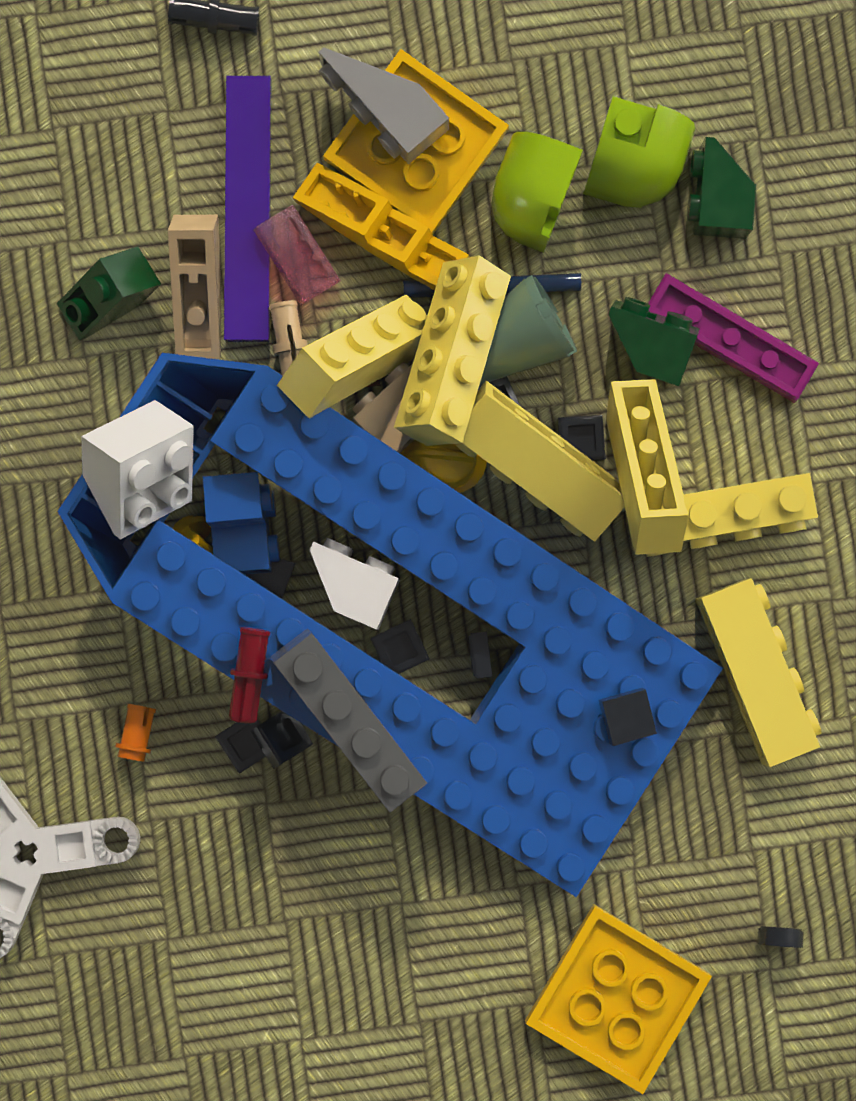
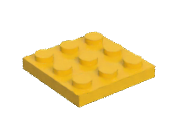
[323,49,509,235]
[525,904,712,1094]

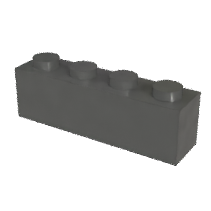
[270,628,427,812]

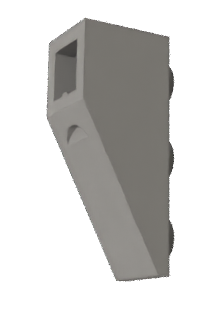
[318,47,449,164]

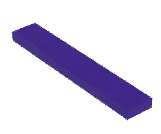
[224,76,272,342]

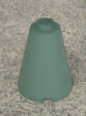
[480,275,577,385]

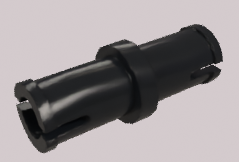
[168,0,260,36]

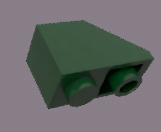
[687,137,756,239]
[56,246,161,341]
[608,297,700,386]

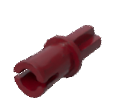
[229,627,271,723]

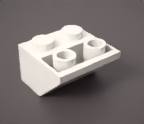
[81,400,194,539]
[310,538,400,630]

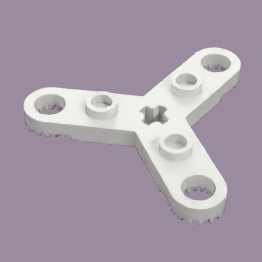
[0,777,140,958]

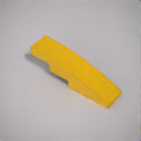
[292,163,470,291]

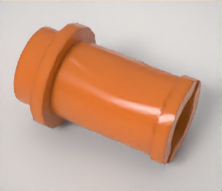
[115,704,156,762]

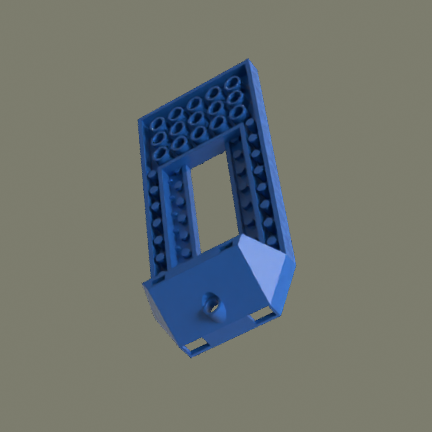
[57,353,723,897]

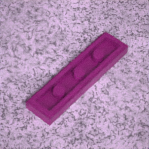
[648,273,819,403]

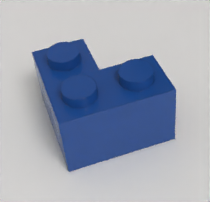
[203,472,280,575]

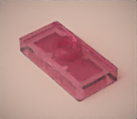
[253,205,341,306]

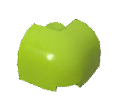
[583,96,695,208]
[491,132,583,253]

